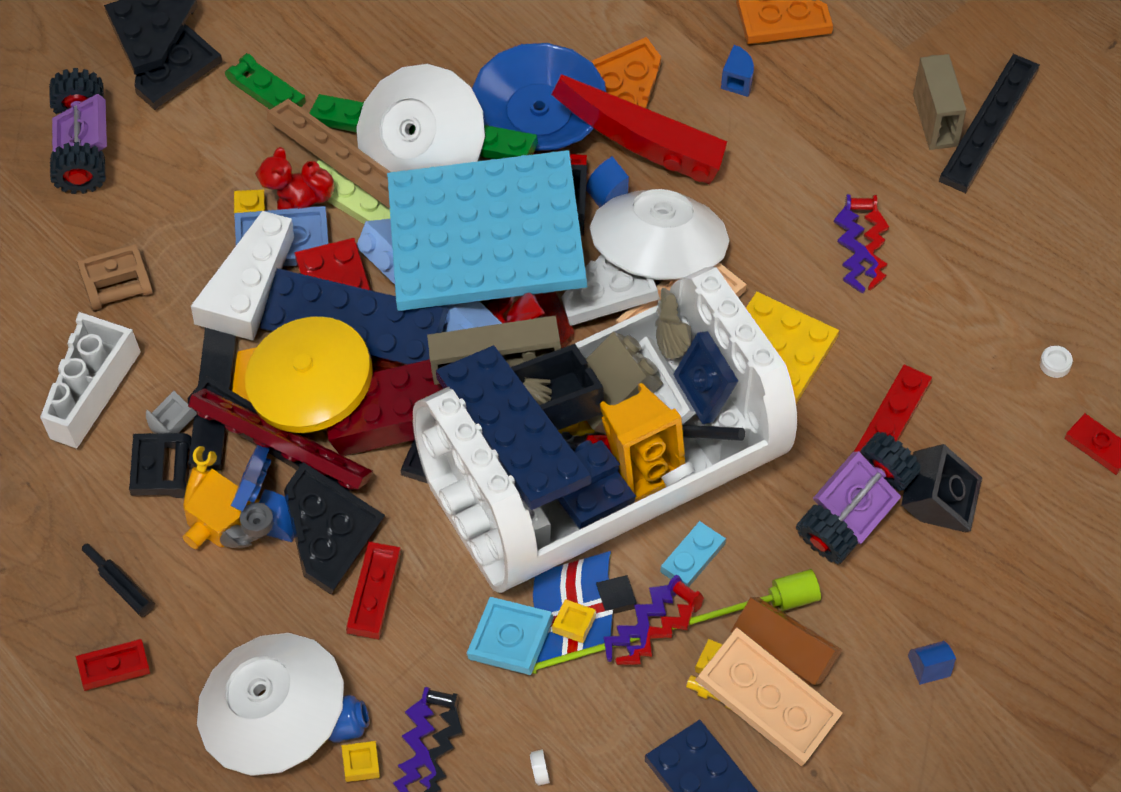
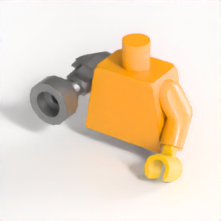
[183,446,274,549]

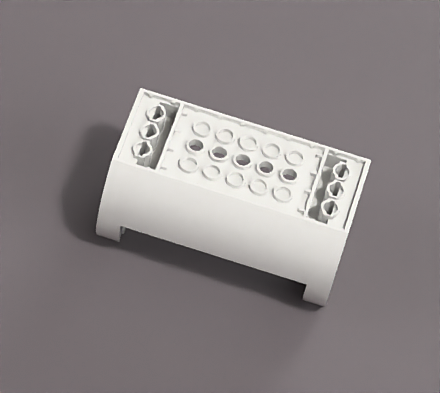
[413,266,797,593]

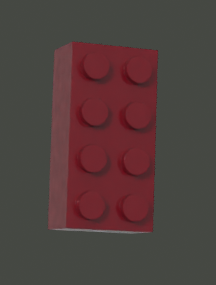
[327,359,443,456]

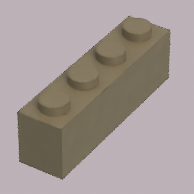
[427,315,561,385]

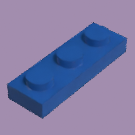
[231,445,271,512]

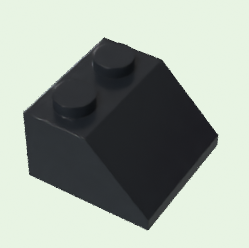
[901,444,982,533]

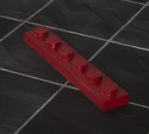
[188,389,373,489]

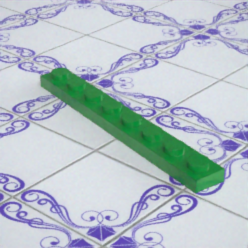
[309,94,538,159]

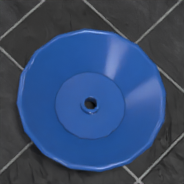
[472,43,606,151]

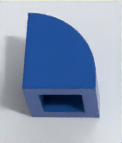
[721,45,754,97]
[586,156,629,208]
[259,489,294,543]
[908,641,956,685]

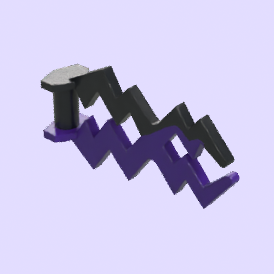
[393,687,463,792]

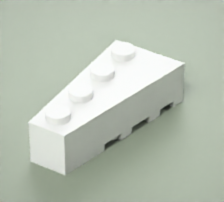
[191,211,294,340]
[40,312,141,448]

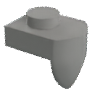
[145,391,197,433]

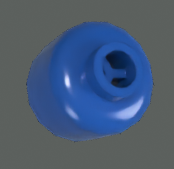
[328,695,369,743]

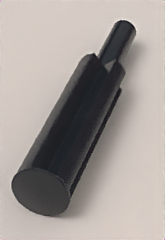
[82,543,155,617]

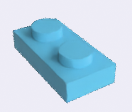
[660,521,726,587]

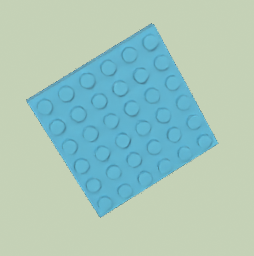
[387,150,587,311]

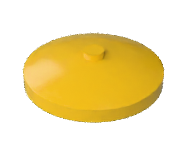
[245,317,373,433]

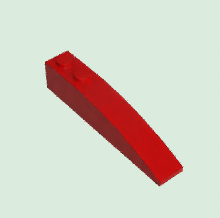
[551,74,728,185]

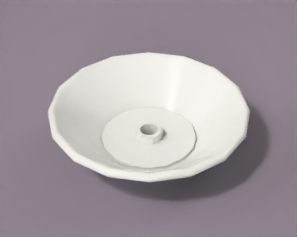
[356,64,485,172]
[590,189,729,280]
[197,633,344,776]

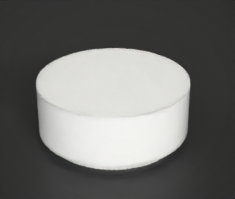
[1040,346,1073,378]
[661,461,695,487]
[530,749,550,786]

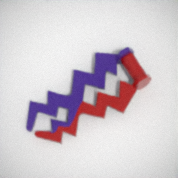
[833,194,889,293]
[604,574,704,665]

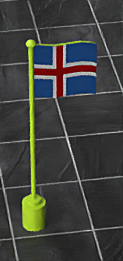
[532,551,821,674]

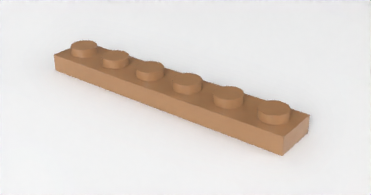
[267,99,390,209]

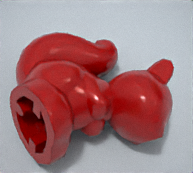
[255,147,335,210]

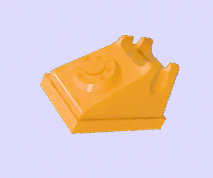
[600,383,685,503]

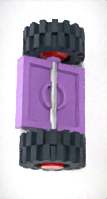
[49,68,107,194]
[796,432,921,564]

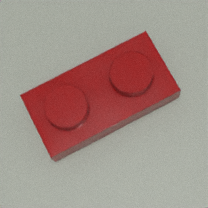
[76,639,150,691]

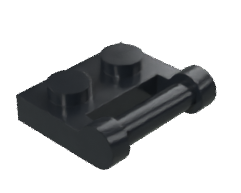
[129,433,192,498]

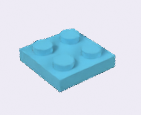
[467,597,554,675]

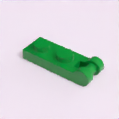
[225,53,306,110]

